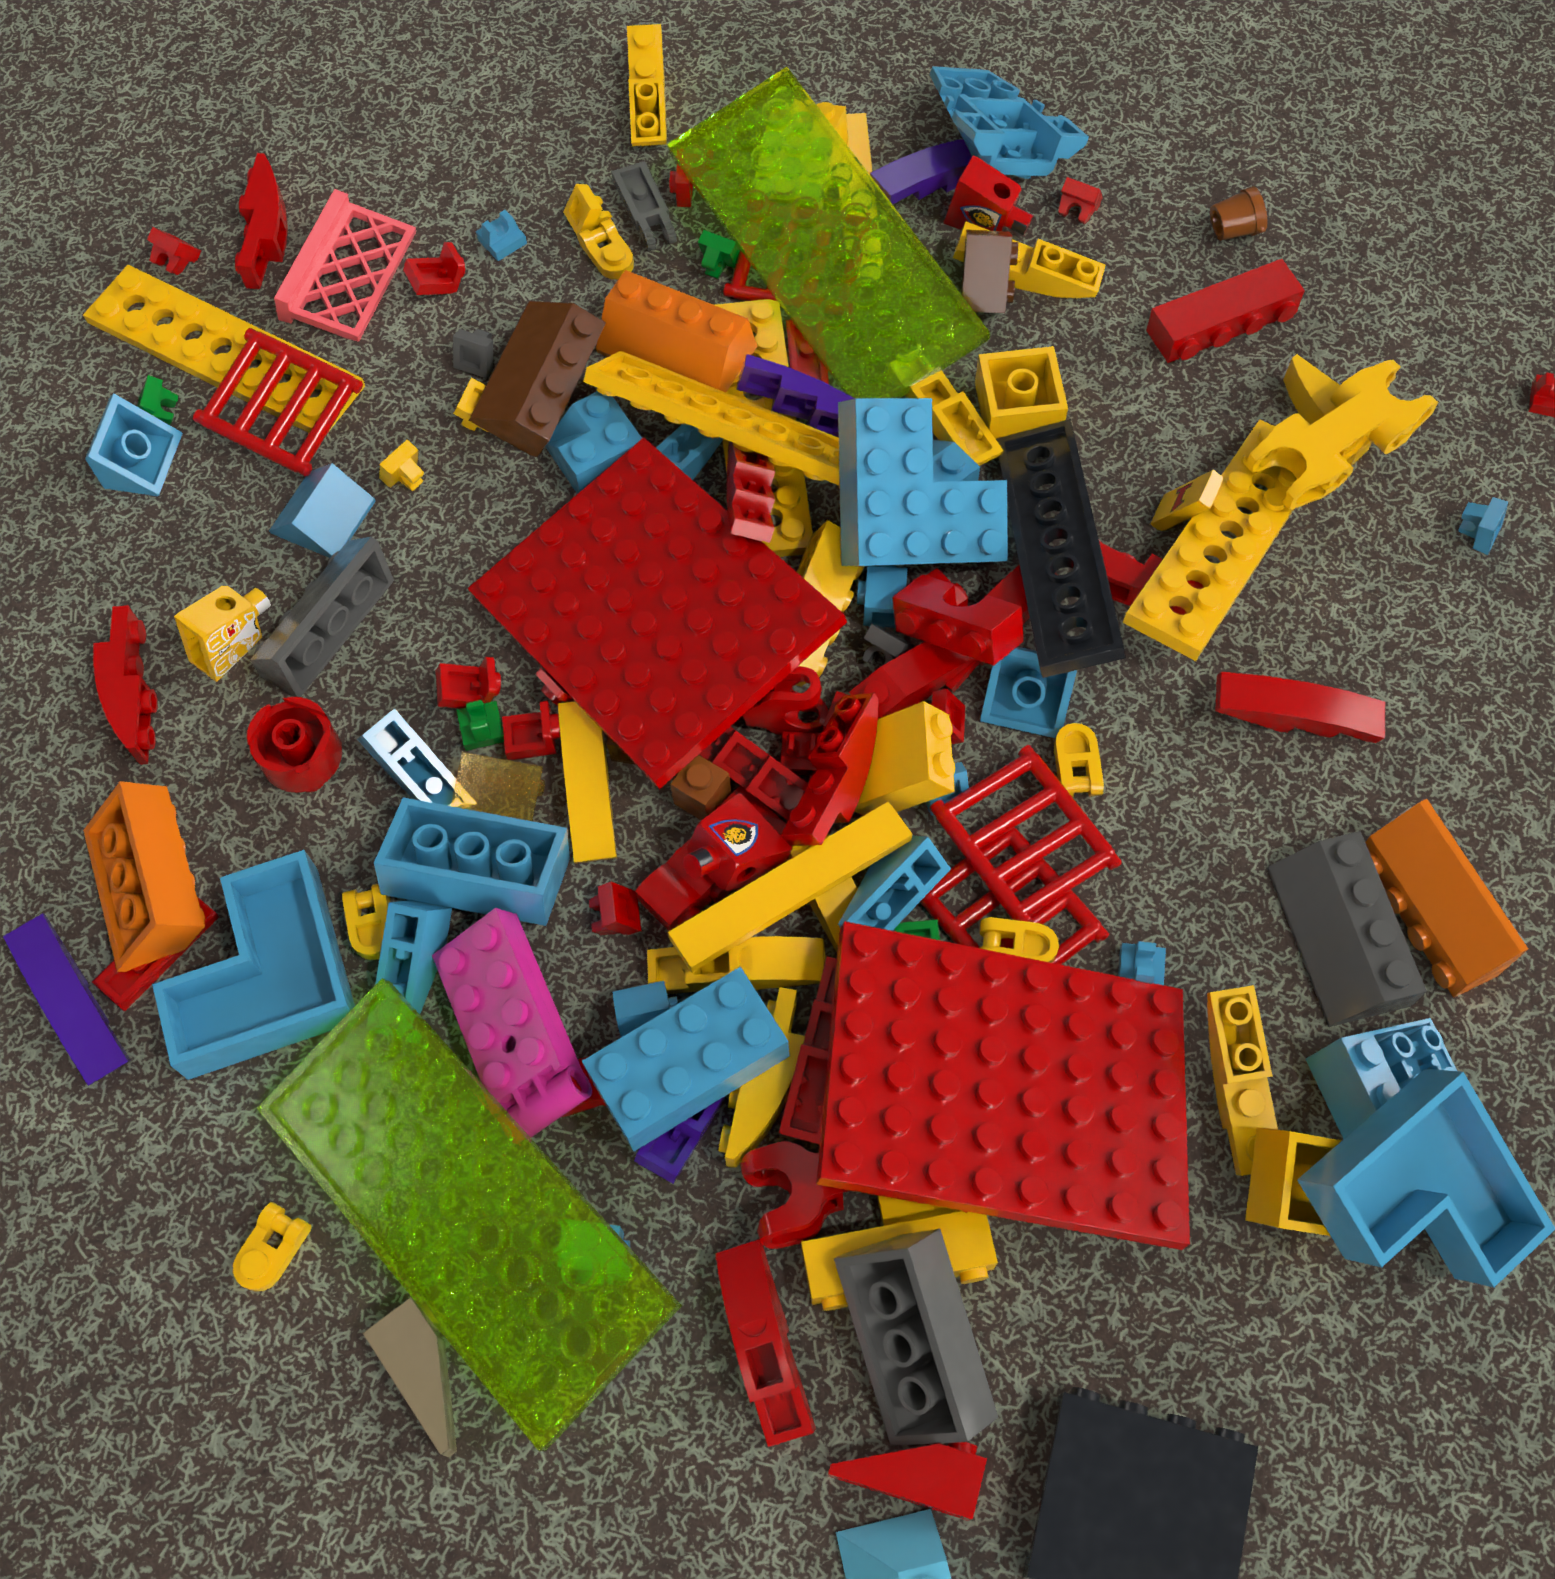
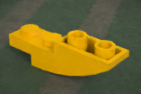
[627,24,667,146]
[953,221,1106,298]
[647,936,825,995]
[1207,985,1278,1176]
[719,987,805,1168]

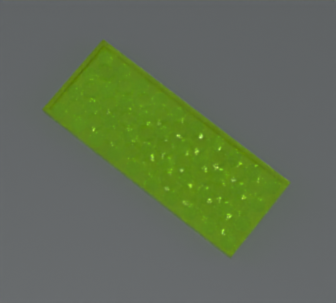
[667,66,990,398]
[256,978,682,1452]

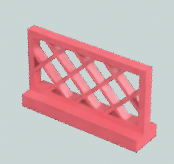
[274,189,416,342]

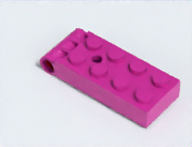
[432,908,592,1145]

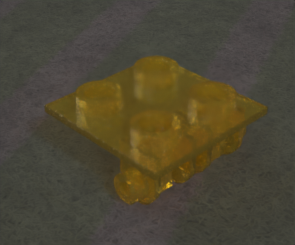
[451,752,545,821]

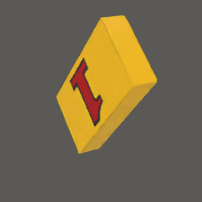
[1150,470,1223,531]

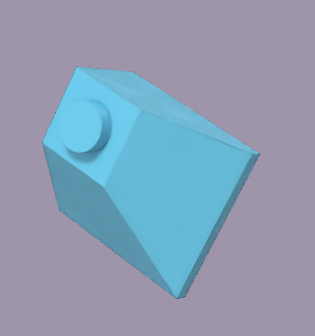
[836,1509,951,1579]

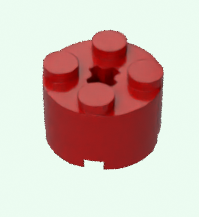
[247,697,342,792]

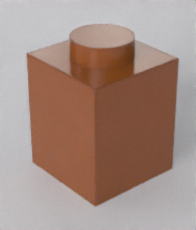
[670,755,731,820]

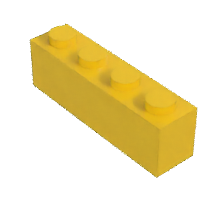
[796,520,865,687]
[801,1211,998,1311]

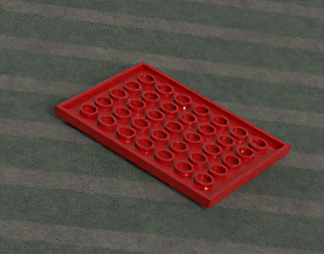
[467,437,847,789]
[816,921,1190,1250]

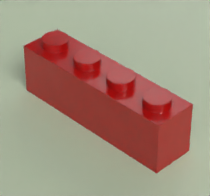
[1146,259,1305,363]

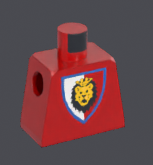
[943,155,1034,236]
[683,793,793,891]

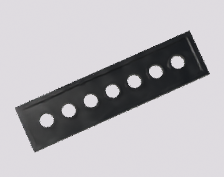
[996,419,1126,678]

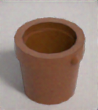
[1210,186,1268,241]

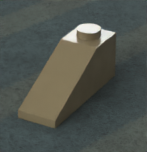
[363,1297,457,1457]

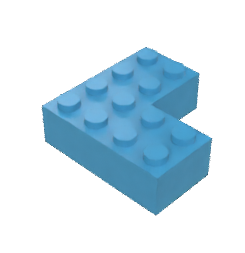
[838,398,1008,566]
[152,850,359,1080]
[1297,1069,1555,1287]

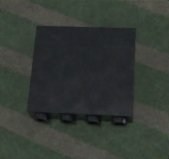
[1022,1387,1258,1579]

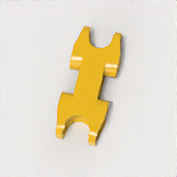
[1245,360,1438,510]

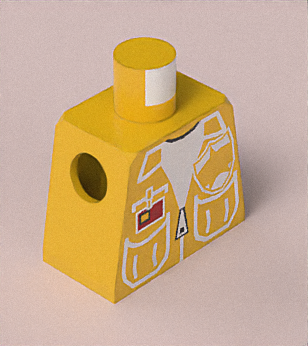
[174,586,271,682]

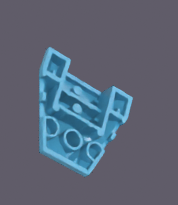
[930,66,1089,179]

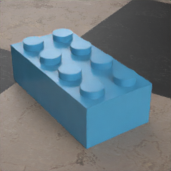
[374,797,570,926]
[582,967,790,1152]

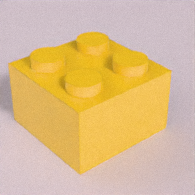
[975,346,1068,439]
[1245,1127,1342,1236]

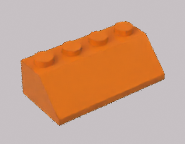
[596,270,757,393]
[83,781,205,972]
[1365,799,1528,998]

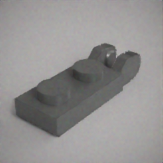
[611,161,677,251]

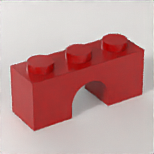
[892,574,1024,666]

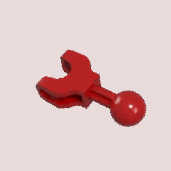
[743,666,829,735]
[740,1141,851,1249]

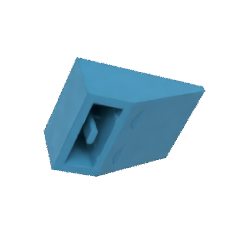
[1306,1018,1457,1139]

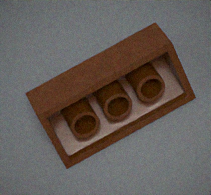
[468,301,606,457]

